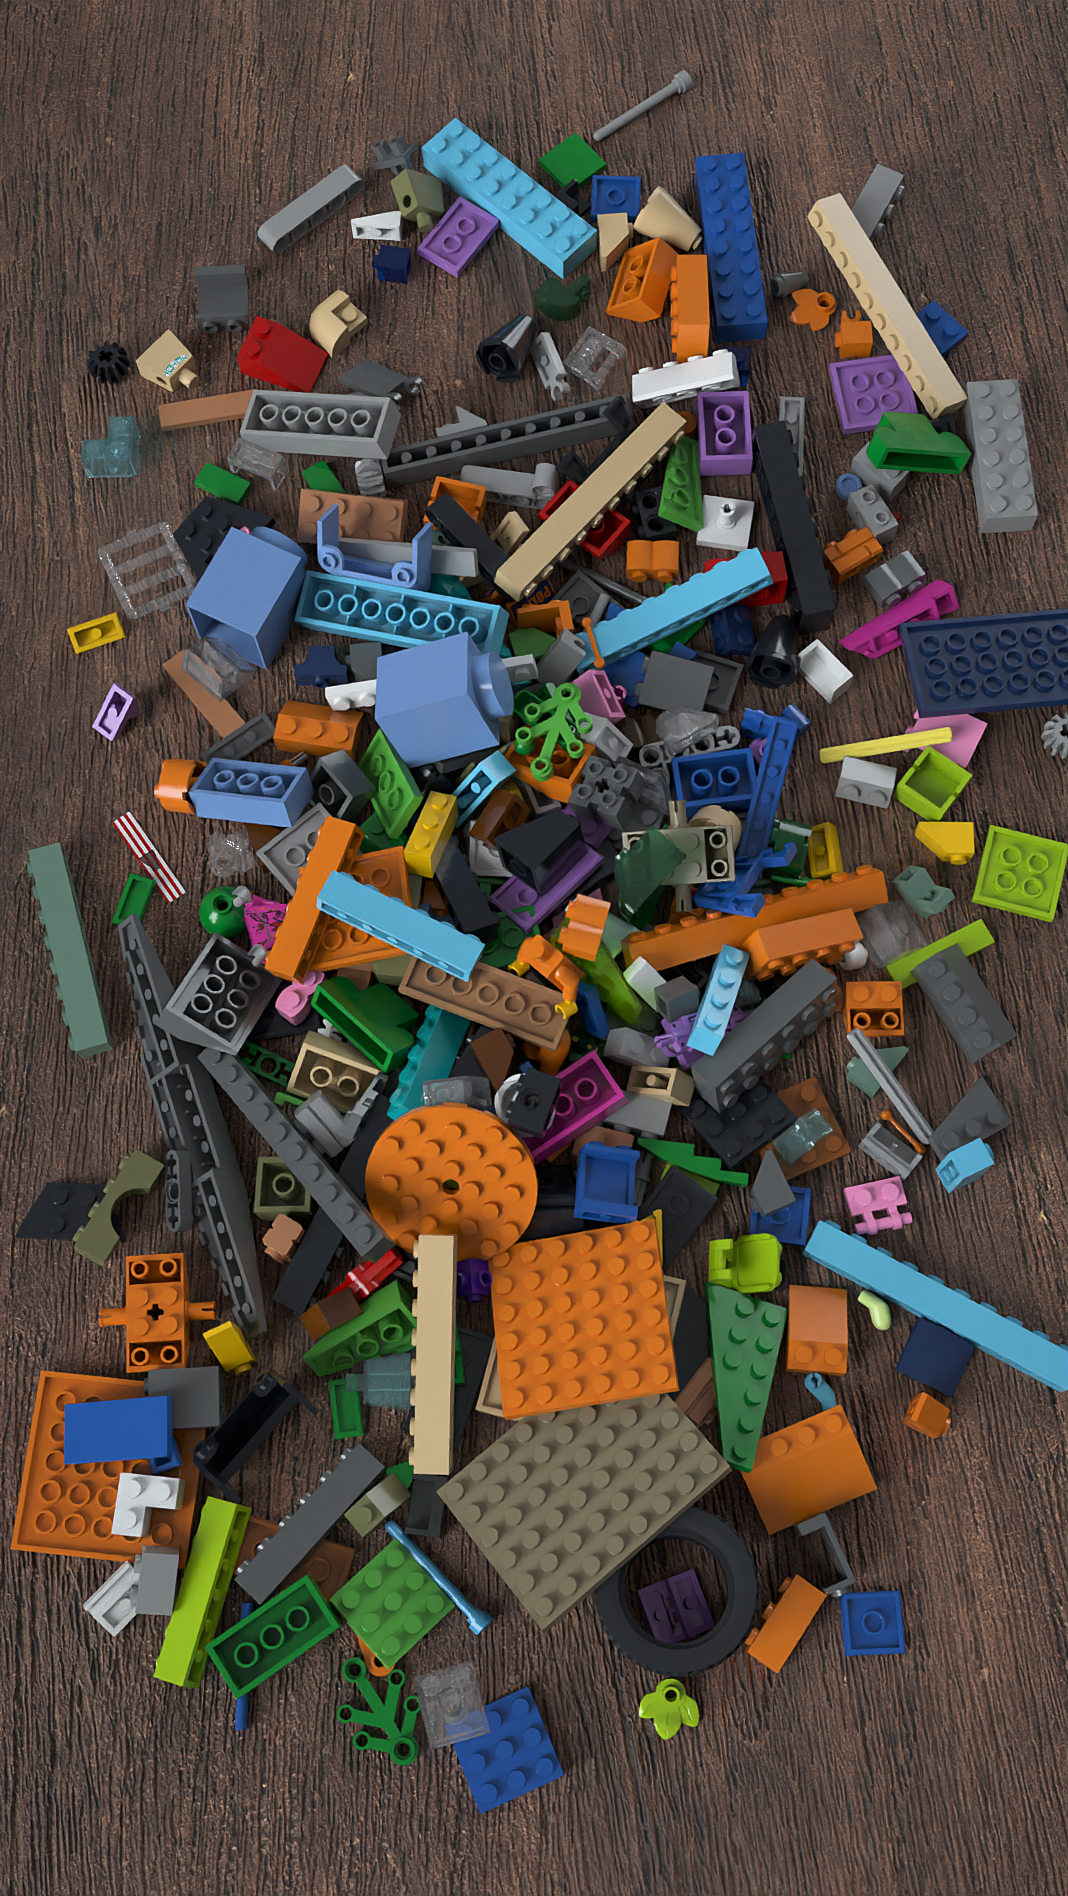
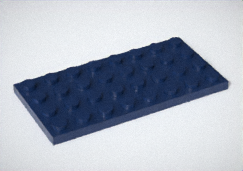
[899,608,1068,718]

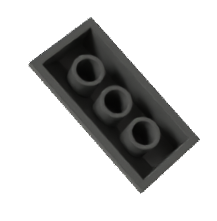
[911,943,1018,1064]

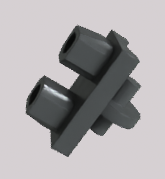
[372,135,419,176]

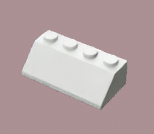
[632,349,740,409]

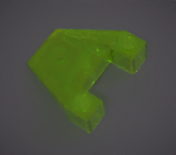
[550,917,643,1027]

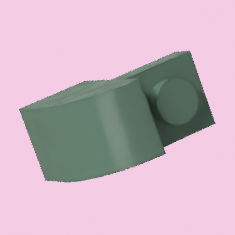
[891,865,955,919]

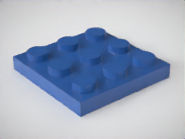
[445,1686,565,1814]

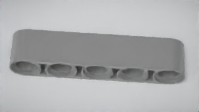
[258,165,365,254]

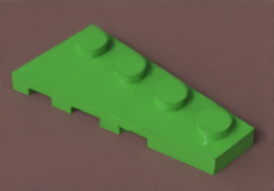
[658,436,704,532]

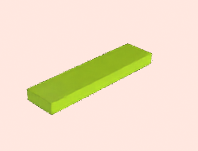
[885,919,995,991]

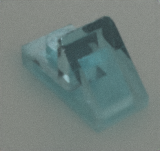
[772,1108,834,1165]

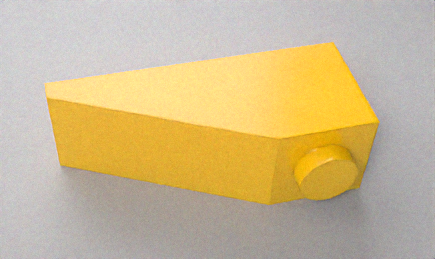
[203,1321,257,1376]

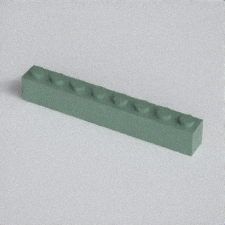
[26,842,113,1058]

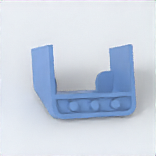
[317,504,433,592]

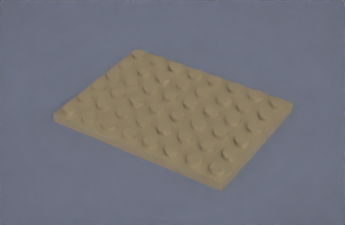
[436,1393,732,1633]

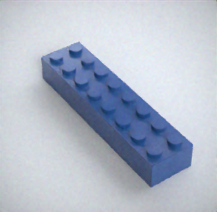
[694,153,768,343]

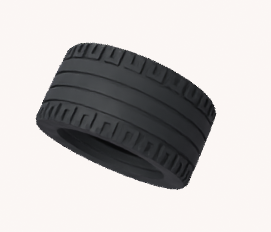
[594,1506,759,1676]

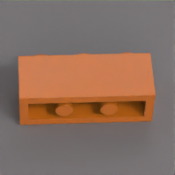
[744,1574,827,1674]

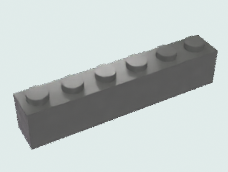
[234,1443,386,1606]

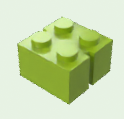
[892,745,973,822]

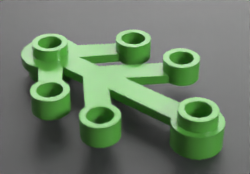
[515,683,593,782]

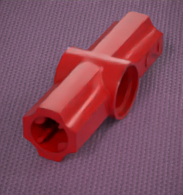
[324,1247,405,1303]

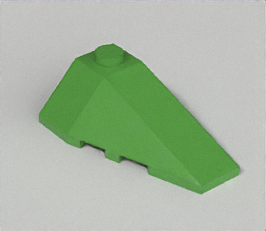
[303,1280,417,1377]

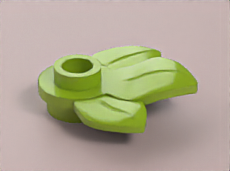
[639,1677,699,1740]

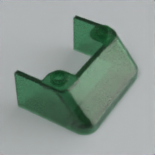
[614,825,686,925]

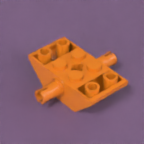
[99,1253,217,1373]

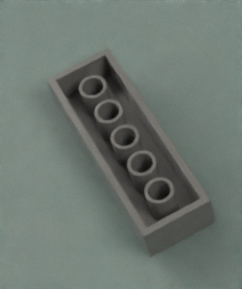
[691,958,838,1113]

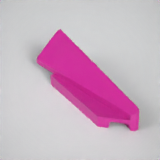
[839,579,959,659]

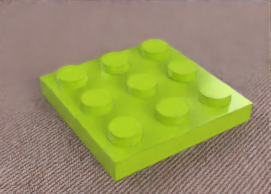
[971,825,1068,922]

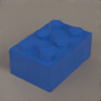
[670,748,757,818]

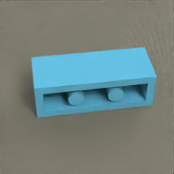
[452,750,516,828]
[935,1138,994,1194]

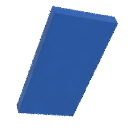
[64,1396,172,1465]

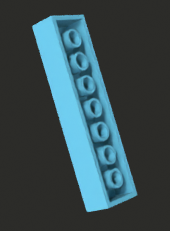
[422,118,597,279]
[294,570,509,655]

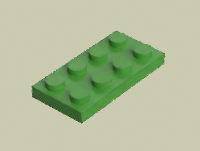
[357,728,423,839]

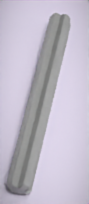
[847,1028,933,1145]

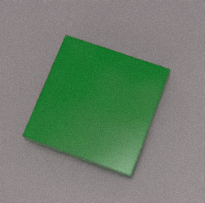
[539,132,607,189]

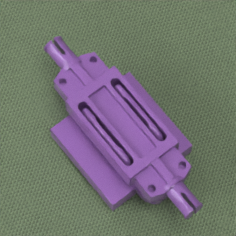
[654,1005,755,1071]

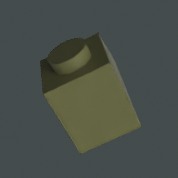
[344,1473,412,1537]

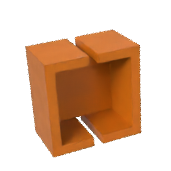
[423,476,487,531]

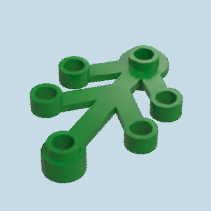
[337,1657,422,1766]

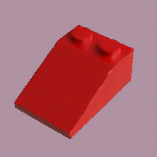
[237,316,329,393]

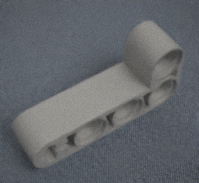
[459,463,559,510]
[638,725,740,800]

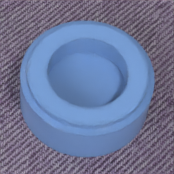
[835,473,862,500]

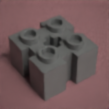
[567,755,645,831]

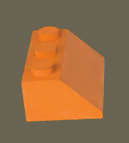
[606,237,679,323]
[273,700,365,762]

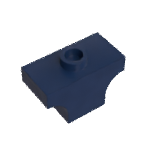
[294,646,350,688]

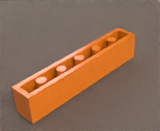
[264,816,365,985]

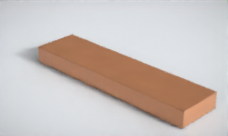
[158,389,257,431]
[162,650,245,738]

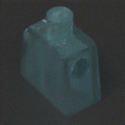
[346,1353,410,1411]

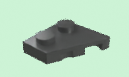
[341,1071,389,1141]

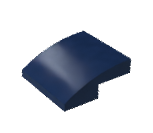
[894,1317,975,1398]

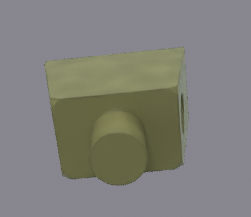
[391,168,444,233]

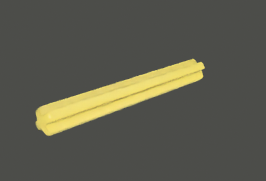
[819,727,953,763]

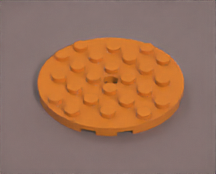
[365,1102,538,1262]

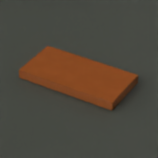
[233,1515,357,1607]

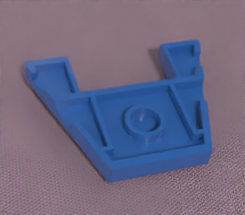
[600,602,698,710]
[692,842,798,918]

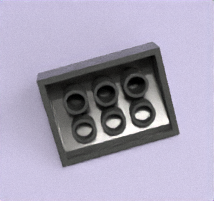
[155,932,283,1055]

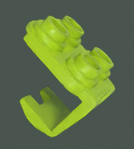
[708,1233,782,1294]

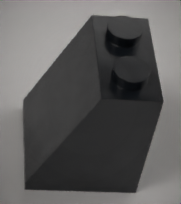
[494,809,586,897]

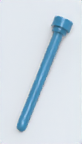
[385,1520,494,1636]

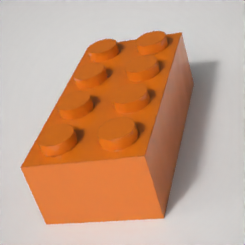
[670,255,710,364]
[738,908,864,982]

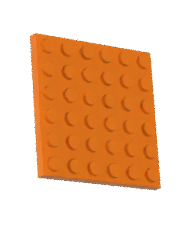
[488,1219,679,1420]
[10,1370,208,1568]

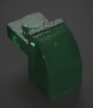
[535,273,591,321]

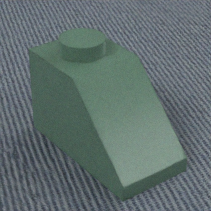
[846,1046,909,1098]

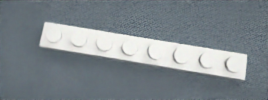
[325,654,538,711]

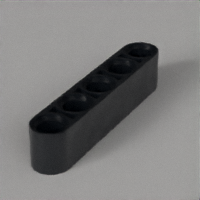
[425,493,515,603]

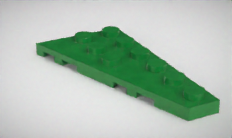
[704,1282,788,1473]

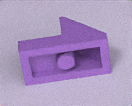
[92,683,140,741]

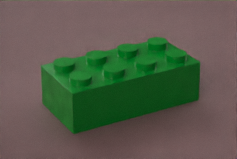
[204,1575,343,1700]

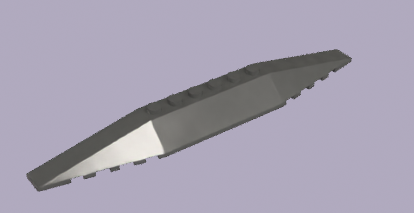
[118,914,267,1341]

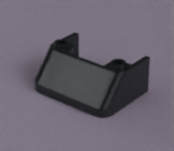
[193,1370,319,1505]

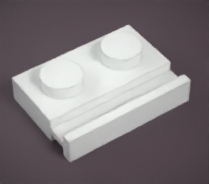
[83,1561,139,1637]

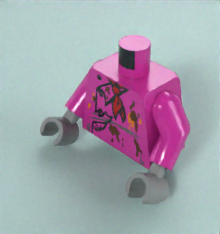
[232,886,288,967]

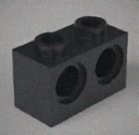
[630,486,677,542]

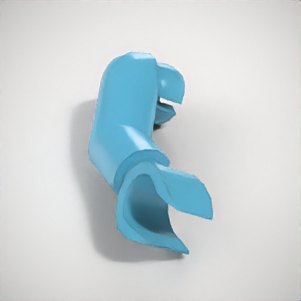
[805,1372,836,1411]

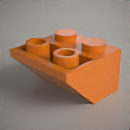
[842,981,904,1037]

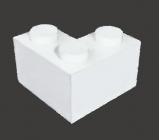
[111,1472,186,1538]

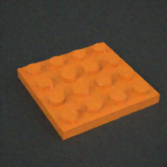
[299,846,412,973]

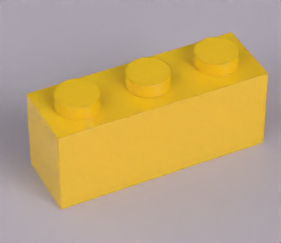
[404,791,458,878]

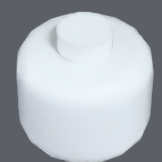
[839,942,868,971]

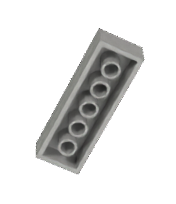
[963,379,1038,534]
[239,390,401,460]

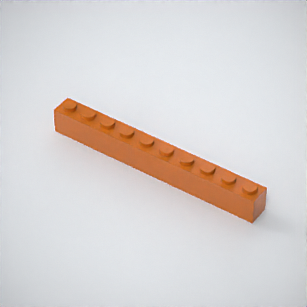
[620,865,889,971]

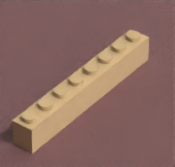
[409,1234,457,1475]

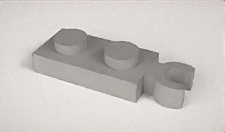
[530,332,570,401]

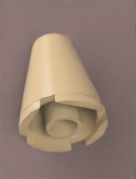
[633,186,703,252]

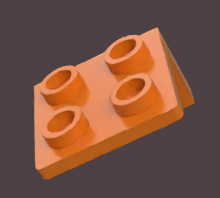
[516,600,574,638]

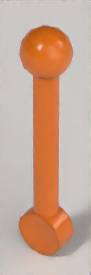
[582,617,605,669]
[881,1110,927,1155]

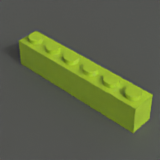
[153,1496,252,1689]

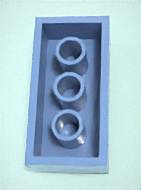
[189,758,314,828]

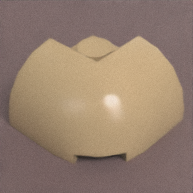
[309,290,368,359]

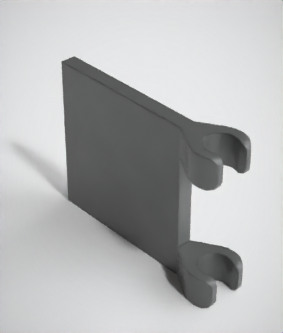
[339,359,422,410]

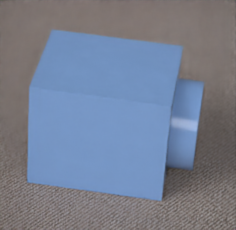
[185,527,308,670]
[375,631,514,769]

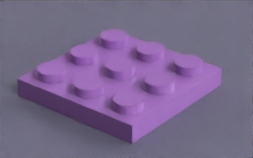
[829,355,918,435]

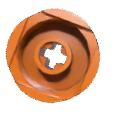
[154,758,208,815]

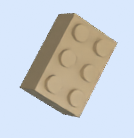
[286,1030,383,1113]

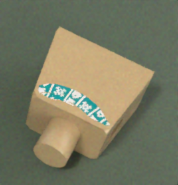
[136,329,199,392]

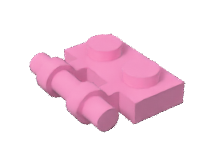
[844,1176,912,1235]

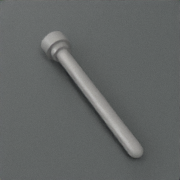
[593,70,693,141]

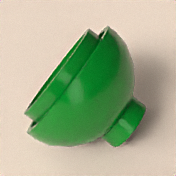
[199,885,247,939]

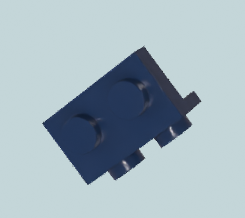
[709,603,755,658]

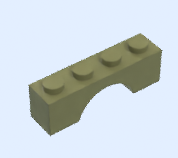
[73,1148,164,1268]

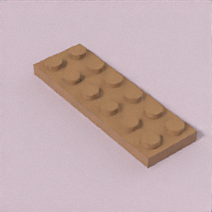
[398,956,576,1052]

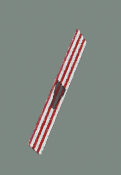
[112,812,185,903]

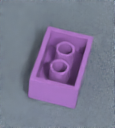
[696,391,753,476]

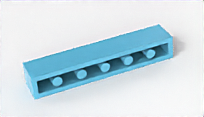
[316,870,485,982]

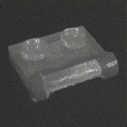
[562,326,627,390]

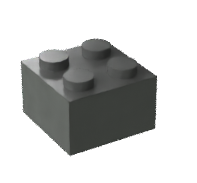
[309,749,376,823]

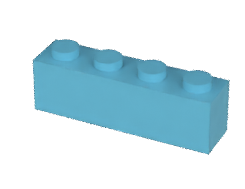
[686,944,750,1056]

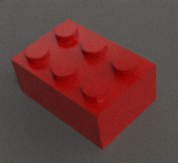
[703,551,788,608]

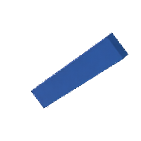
[737,716,799,881]

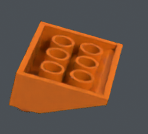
[741,1404,878,1535]

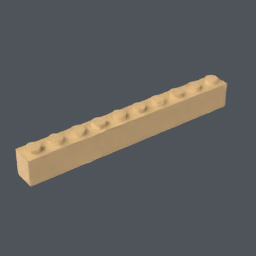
[807,193,968,419]
[494,402,687,602]

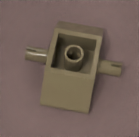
[622,800,736,912]

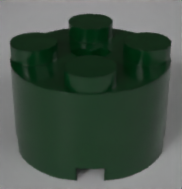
[767,818,813,878]

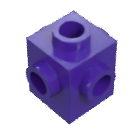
[456,1259,492,1303]

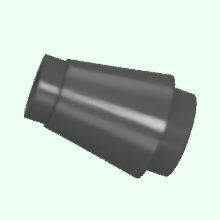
[770,271,809,298]

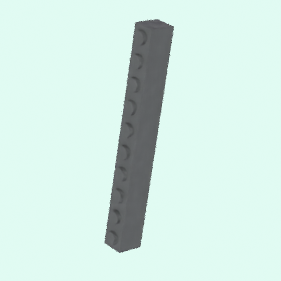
[380,394,633,489]
[198,1047,396,1264]

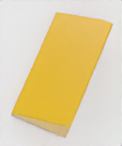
[67,612,126,654]
[808,822,843,879]

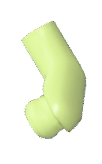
[858,1289,891,1330]

